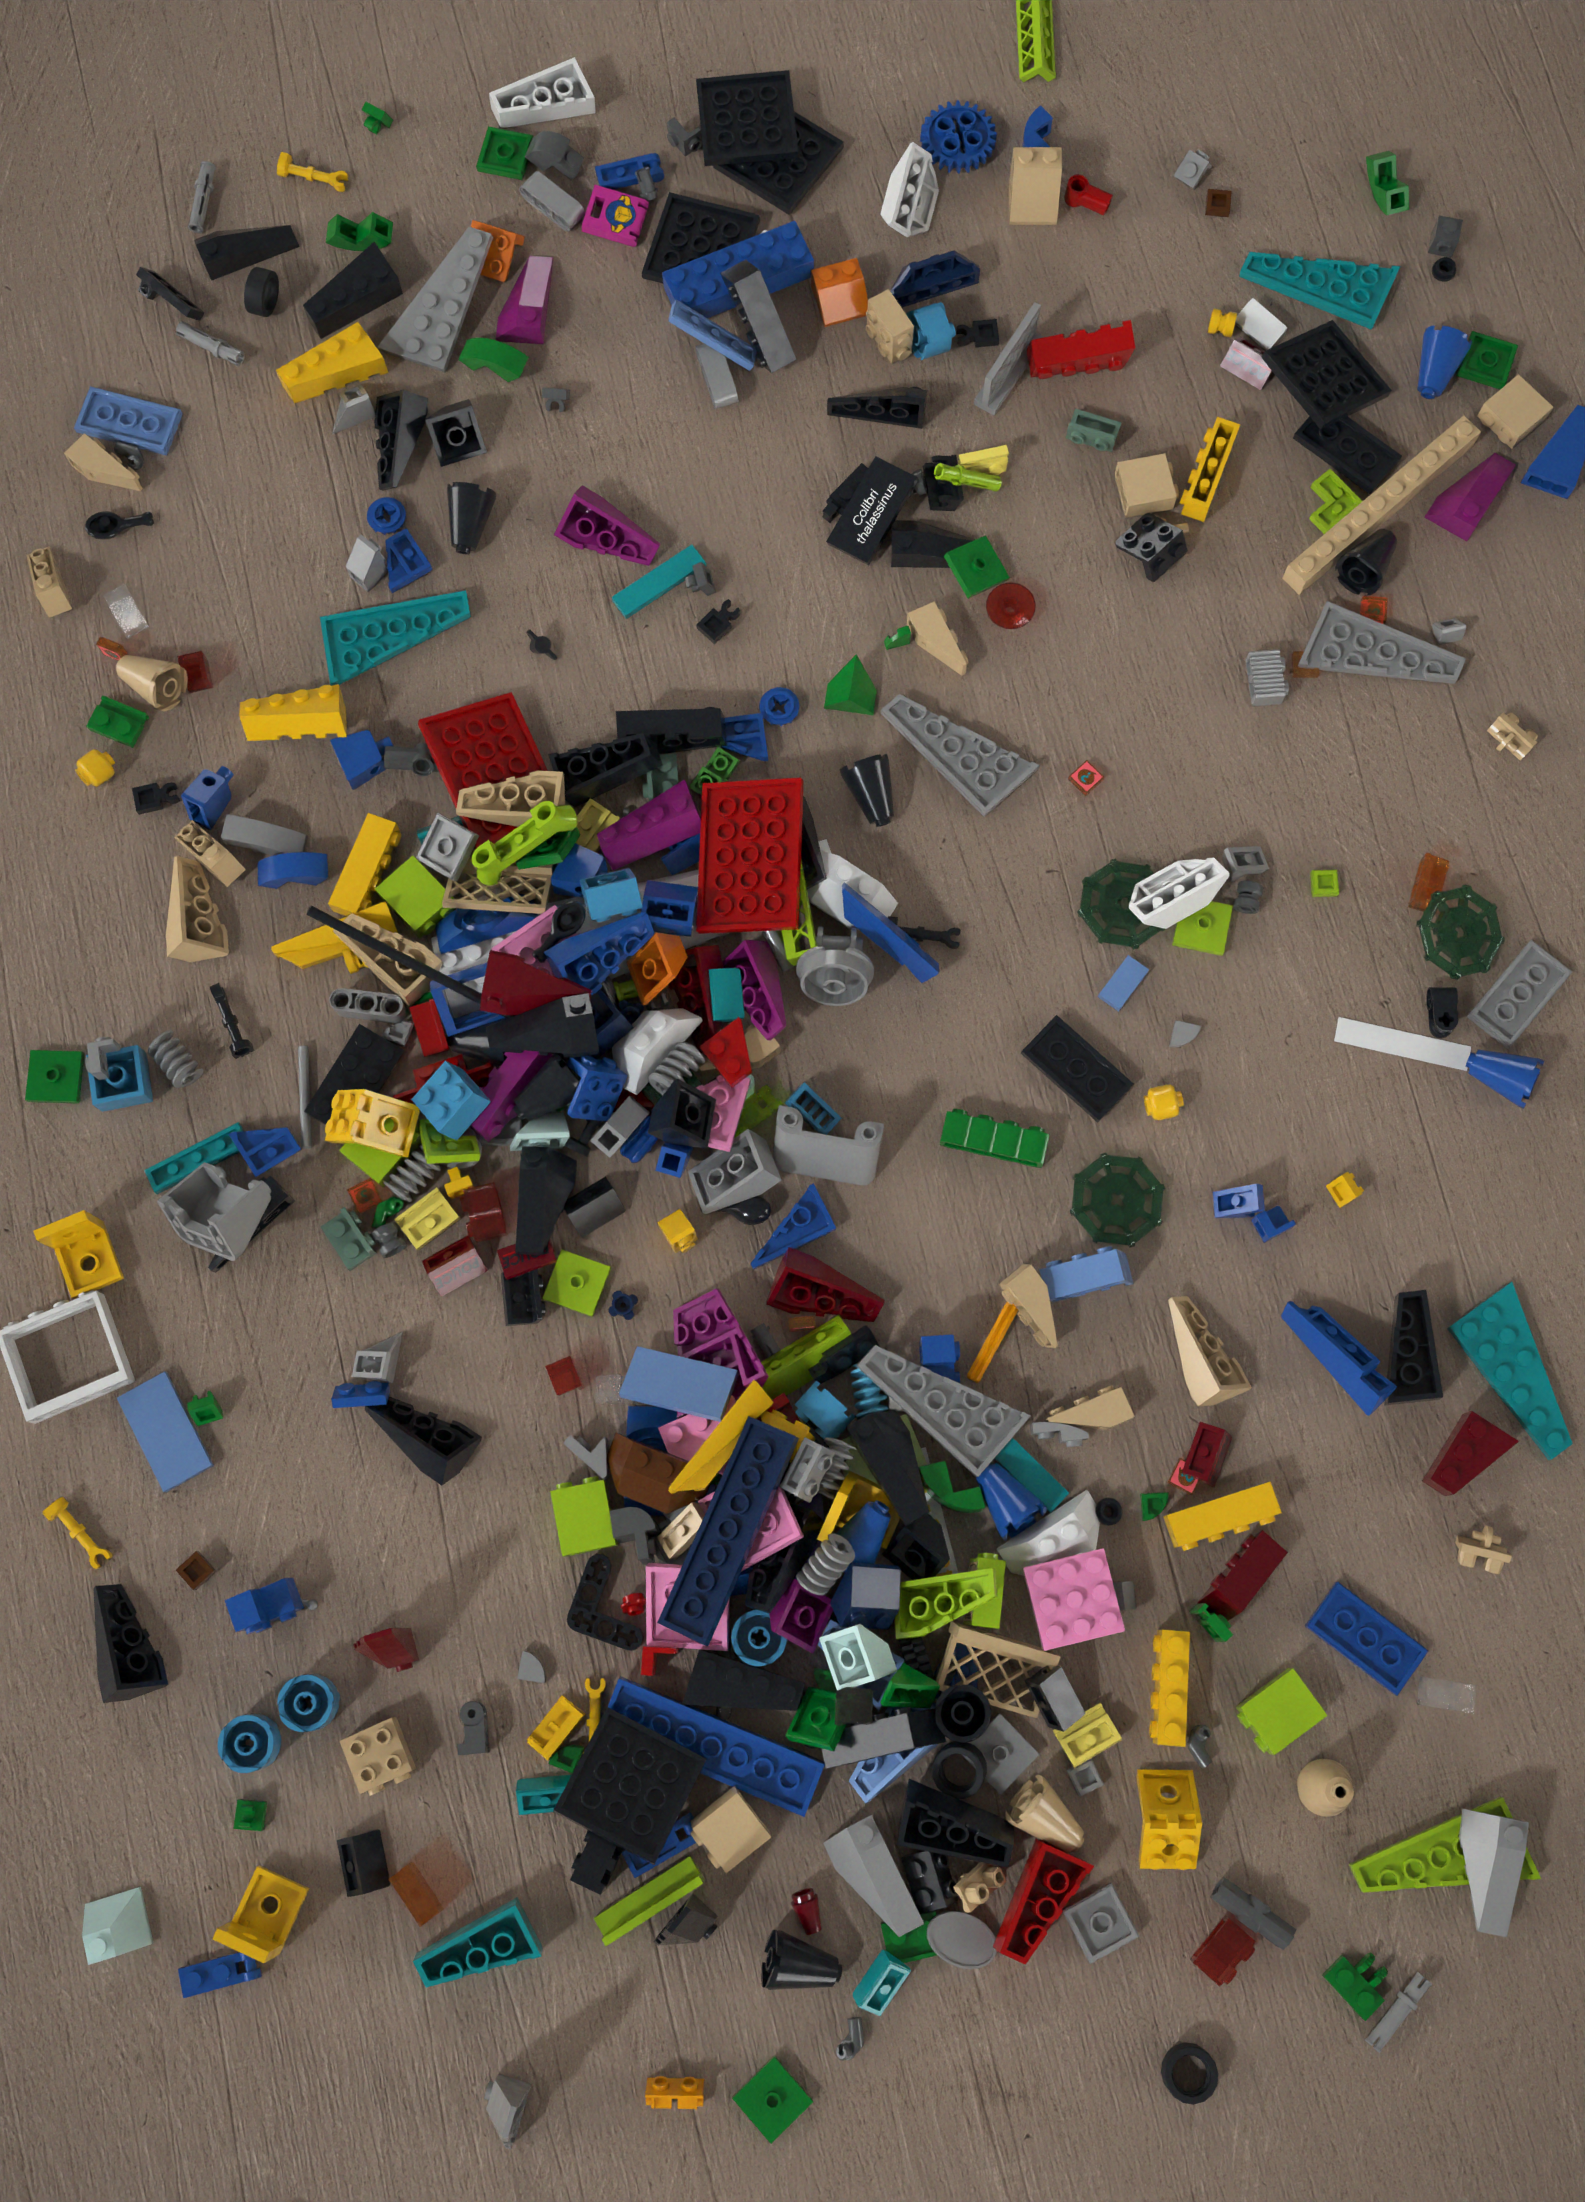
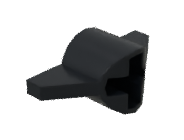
[526,629,558,660]

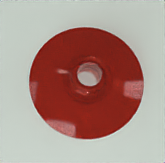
[986,582,1036,629]

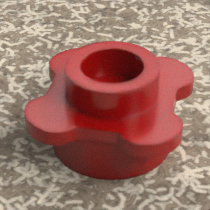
[621,1593,646,1616]

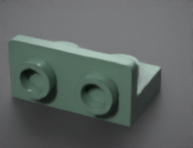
[643,754,678,801]
[321,1207,377,1271]

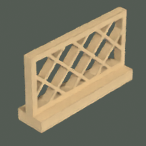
[442,856,554,914]
[936,1621,1060,1718]

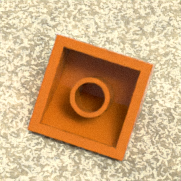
[811,258,868,327]
[626,933,688,1005]

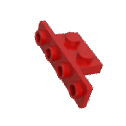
[393,1054,494,1105]

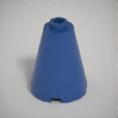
[1417,326,1472,399]
[1465,1049,1545,1109]
[976,1463,1047,1541]
[835,1500,891,1573]

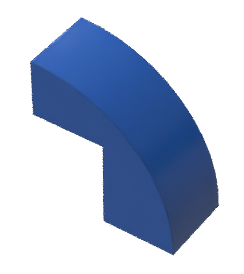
[1022,105,1053,147]
[258,852,328,889]
[655,1142,694,1178]

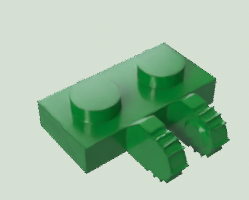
[1322,1952,1388,2021]

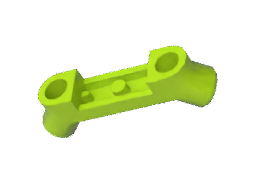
[471,801,577,885]

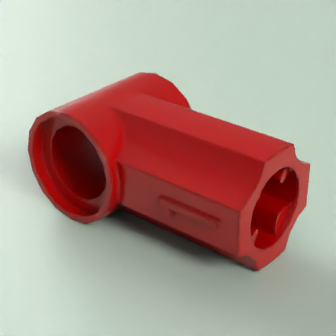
[1064,174,1113,216]

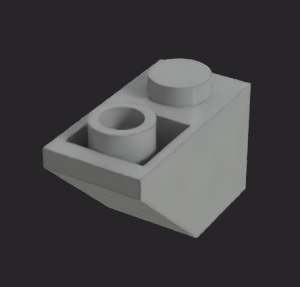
[345,535,388,592]
[590,1096,650,1158]

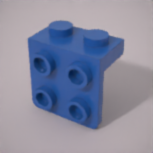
[567,1055,628,1121]

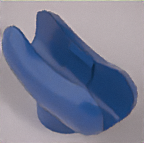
[620,1115,659,1163]

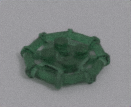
[1077,858,1165,950]
[1416,884,1505,980]
[1069,1152,1165,1248]

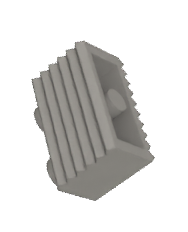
[1245,649,1289,707]

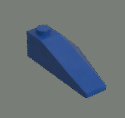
[544,911,655,995]

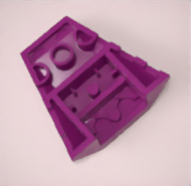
[673,1288,769,1418]

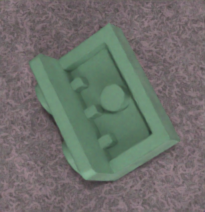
[1066,408,1122,452]

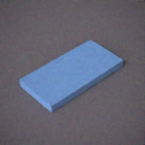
[74,386,183,456]
[619,1346,739,1422]
[117,1371,214,1493]

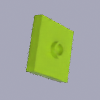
[1172,901,1233,956]
[542,1249,611,1317]

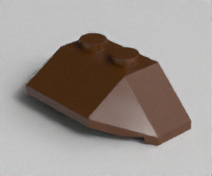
[607,1432,712,1514]

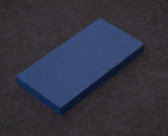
[1305,1582,1428,1696]

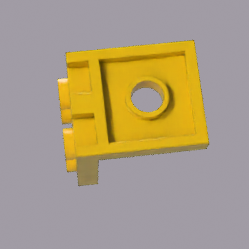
[325,1089,420,1157]
[33,1210,124,1299]
[817,1471,900,1549]
[1136,1769,1202,1870]
[212,1865,310,1963]

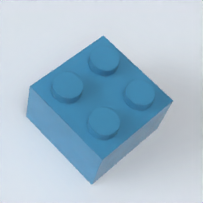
[579,868,643,922]
[86,1045,153,1112]
[411,1060,491,1140]

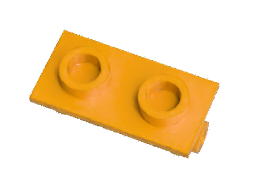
[645,2076,704,2110]

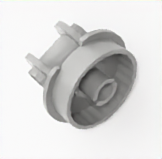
[796,926,874,1006]

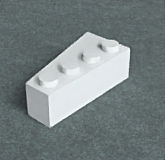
[489,57,595,128]

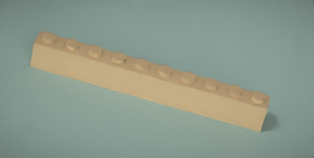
[1282,415,1481,595]

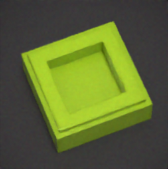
[1310,869,1339,897]

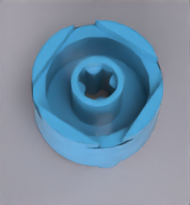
[906,302,956,360]
[795,1380,856,1439]
[731,1609,787,1666]
[277,1674,340,1732]
[218,1714,281,1773]

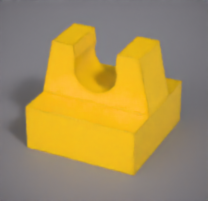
[444,1167,476,1199]
[1326,1172,1364,1208]

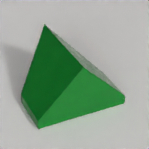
[824,654,877,715]
[880,1663,940,1709]

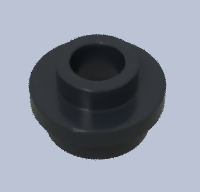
[1432,257,1456,282]
[1096,1498,1122,1526]

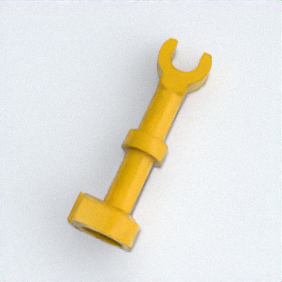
[277,152,348,192]
[42,1496,112,1569]
[583,1678,606,1753]

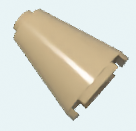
[116,655,188,711]
[1297,1759,1354,1817]
[1005,1775,1084,1853]

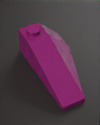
[496,256,553,344]
[1424,453,1516,541]
[554,485,661,566]
[722,939,787,1040]

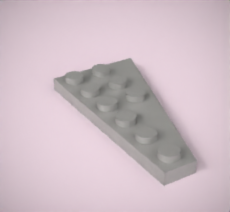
[377,227,493,373]
[1297,601,1466,684]
[881,694,1040,817]
[856,1345,1031,1477]

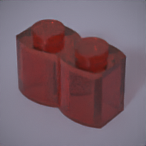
[460,1182,508,1243]
[1190,1915,1256,1987]

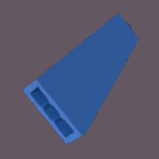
[1521,405,1585,499]

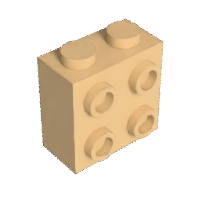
[865,289,914,364]
[1477,374,1553,449]
[1114,453,1179,518]
[340,1717,417,1796]
[690,1785,771,1873]

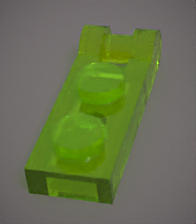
[734,1084,784,1139]

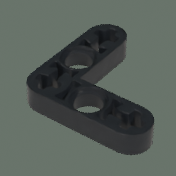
[567,1554,644,1651]

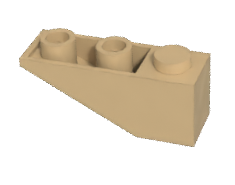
[64,433,143,491]
[26,546,72,618]
[907,601,968,676]
[174,820,246,887]
[699,1024,781,1077]
[999,1264,1058,1348]
[1045,1385,1135,1430]

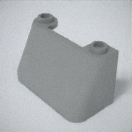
[773,1105,884,1185]
[157,1162,271,1261]

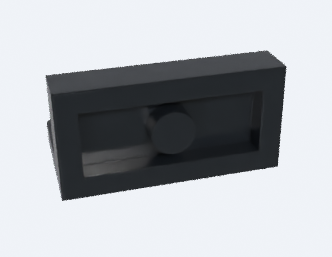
[564,1176,626,1237]
[337,1830,390,1897]

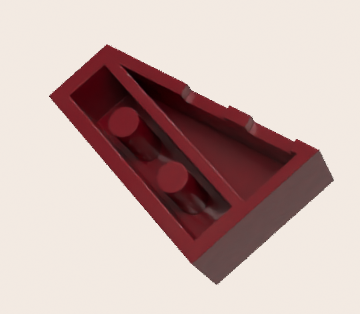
[1422,1411,1519,1496]
[1197,1530,1288,1621]

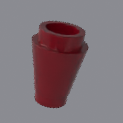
[791,1888,822,1935]

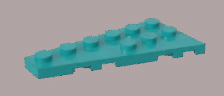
[1239,252,1401,330]
[320,590,471,686]
[1447,1282,1573,1460]

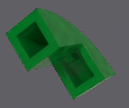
[1366,151,1409,215]
[326,212,393,251]
[458,338,529,382]
[919,1461,985,1513]

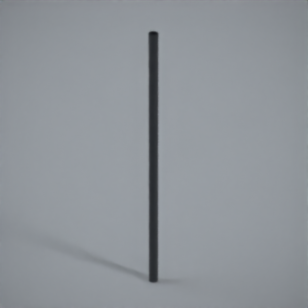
[306,905,582,1057]

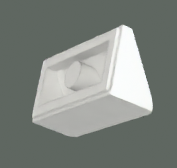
[1235,298,1287,350]

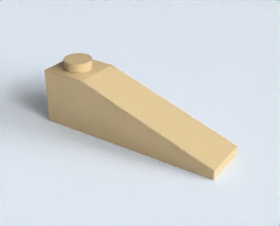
[456,771,565,827]
[166,856,229,962]
[333,913,443,1007]
[1168,1296,1252,1407]

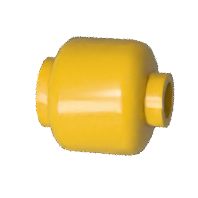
[75,749,115,787]
[1143,1084,1184,1120]

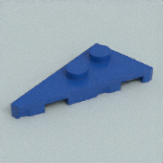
[751,1183,836,1270]

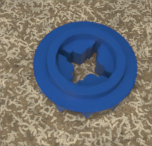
[367,497,407,535]
[760,687,799,727]

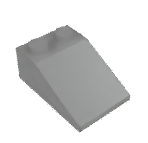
[688,1129,782,1214]

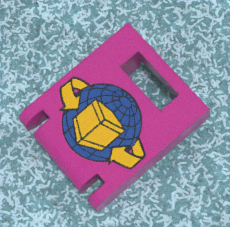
[582,185,649,247]

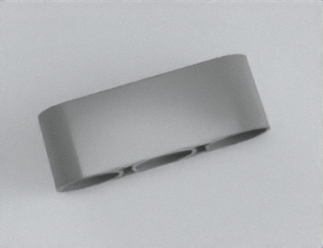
[519,171,585,231]
[695,344,739,409]
[329,988,408,1023]

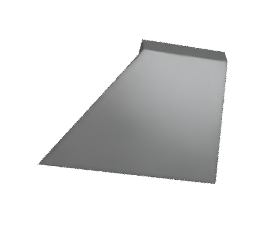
[332,384,375,435]
[352,1332,403,1383]

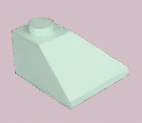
[510,1110,570,1151]
[819,1624,897,1692]
[82,1887,153,1965]

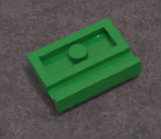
[86,695,149,748]
[1189,1603,1233,1642]
[880,1910,937,1963]

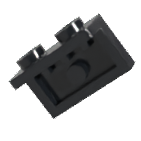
[501,1269,546,1326]
[901,1850,959,1914]

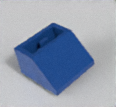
[641,880,698,937]

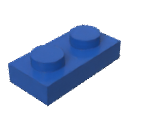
[331,1381,390,1408]

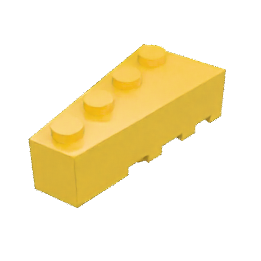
[276,322,388,403]
[239,684,347,741]

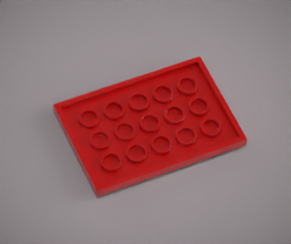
[418,692,548,850]
[696,777,804,934]

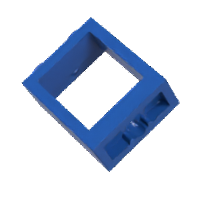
[429,962,505,1036]

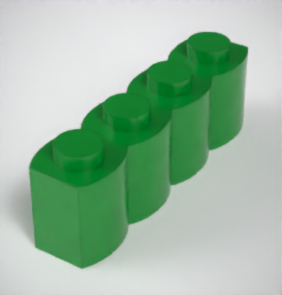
[939,1109,1050,1168]

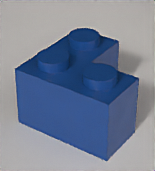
[919,1335,960,1383]
[225,1578,304,1635]

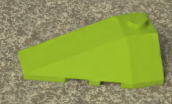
[895,1568,997,1640]

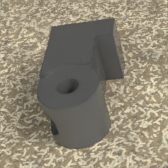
[457,1701,489,1755]

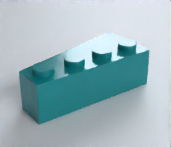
[413,1897,543,1988]

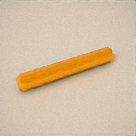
[967,1302,1018,1383]

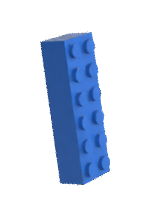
[662,221,814,318]

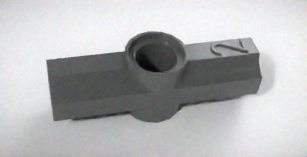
[384,743,439,776]
[1210,1877,1296,1950]

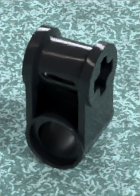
[1426,987,1458,1038]

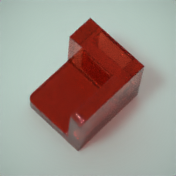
[177,651,213,693]
[545,1356,584,1396]

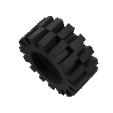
[898,1637,934,1680]

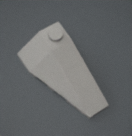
[1459,1809,1529,1937]
[823,1815,924,1937]
[484,2074,531,2150]

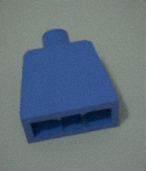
[330,730,393,790]
[181,766,234,830]
[551,843,608,898]

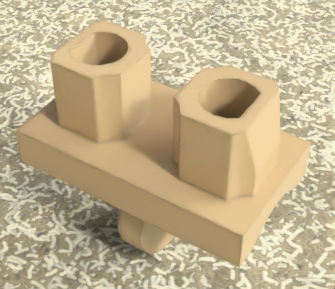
[1487,712,1538,761]
[1455,1525,1512,1574]
[953,1862,1006,1912]

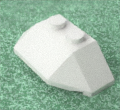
[880,142,939,237]
[807,850,898,929]
[1129,857,1230,929]
[612,1008,703,1095]
[997,1490,1100,1576]

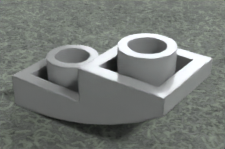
[1030,1422,1089,1447]

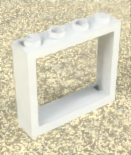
[0,1290,136,1424]

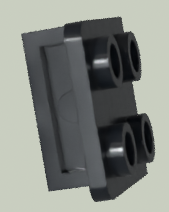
[1115,513,1188,582]

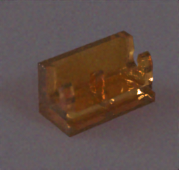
[1408,853,1449,915]
[389,1862,444,1927]

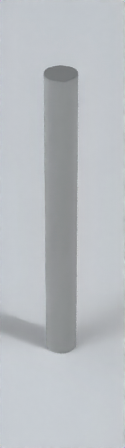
[298,1046,312,1149]

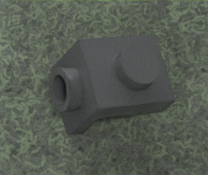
[667,117,702,156]

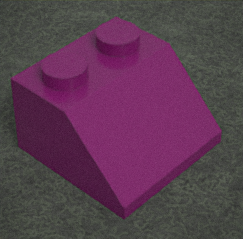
[769,1579,833,1653]

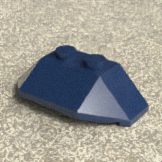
[890,250,980,308]

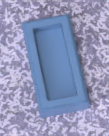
[1098,955,1149,1012]

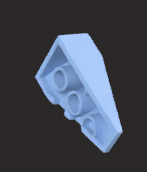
[849,1702,946,1804]

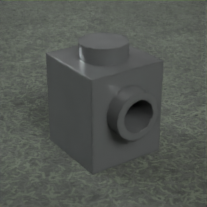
[1428,215,1463,258]

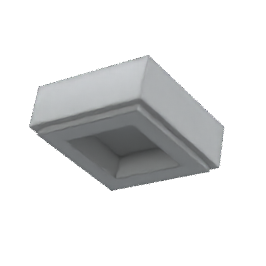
[1066,1758,1104,1797]

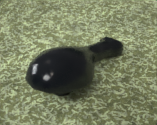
[85,511,154,540]
[532,900,586,963]
[700,1196,772,1225]

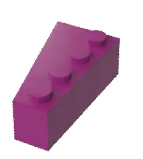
[597,779,701,871]
[470,1050,552,1143]

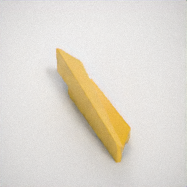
[271,902,398,969]
[668,1380,773,1494]

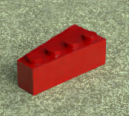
[1027,320,1136,379]
[993,1838,1094,1965]

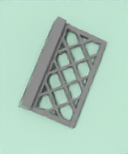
[974,302,1043,416]

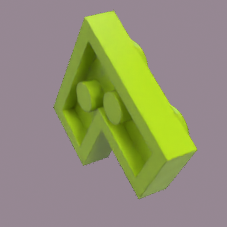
[1309,469,1363,534]
[418,1119,480,1164]

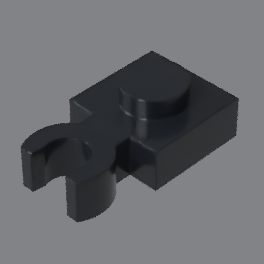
[956,319,999,348]
[696,599,740,644]
[132,782,180,815]

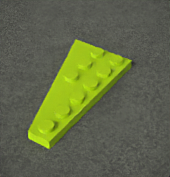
[1349,1797,1541,1893]

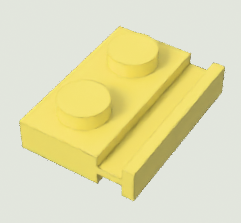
[958,445,1009,475]
[575,798,620,853]
[394,1187,460,1250]
[1053,1703,1122,1768]

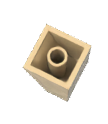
[1009,147,1062,225]

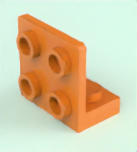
[471,220,525,282]

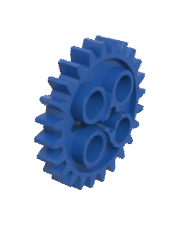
[920,100,997,174]

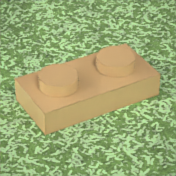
[657,1502,705,1560]

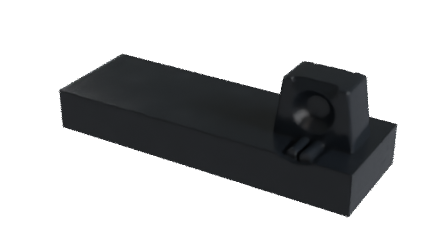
[136,267,204,321]

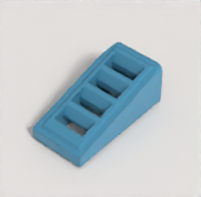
[784,1082,842,1135]

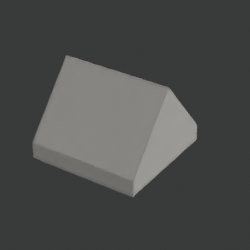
[1432,618,1466,645]
[1113,1581,1136,1610]

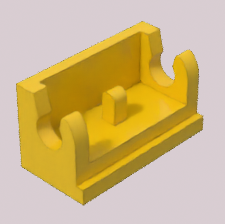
[527,1695,586,1761]

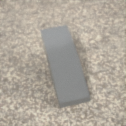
[221,814,307,855]

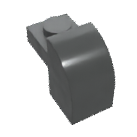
[525,131,584,180]
[610,1507,662,1565]

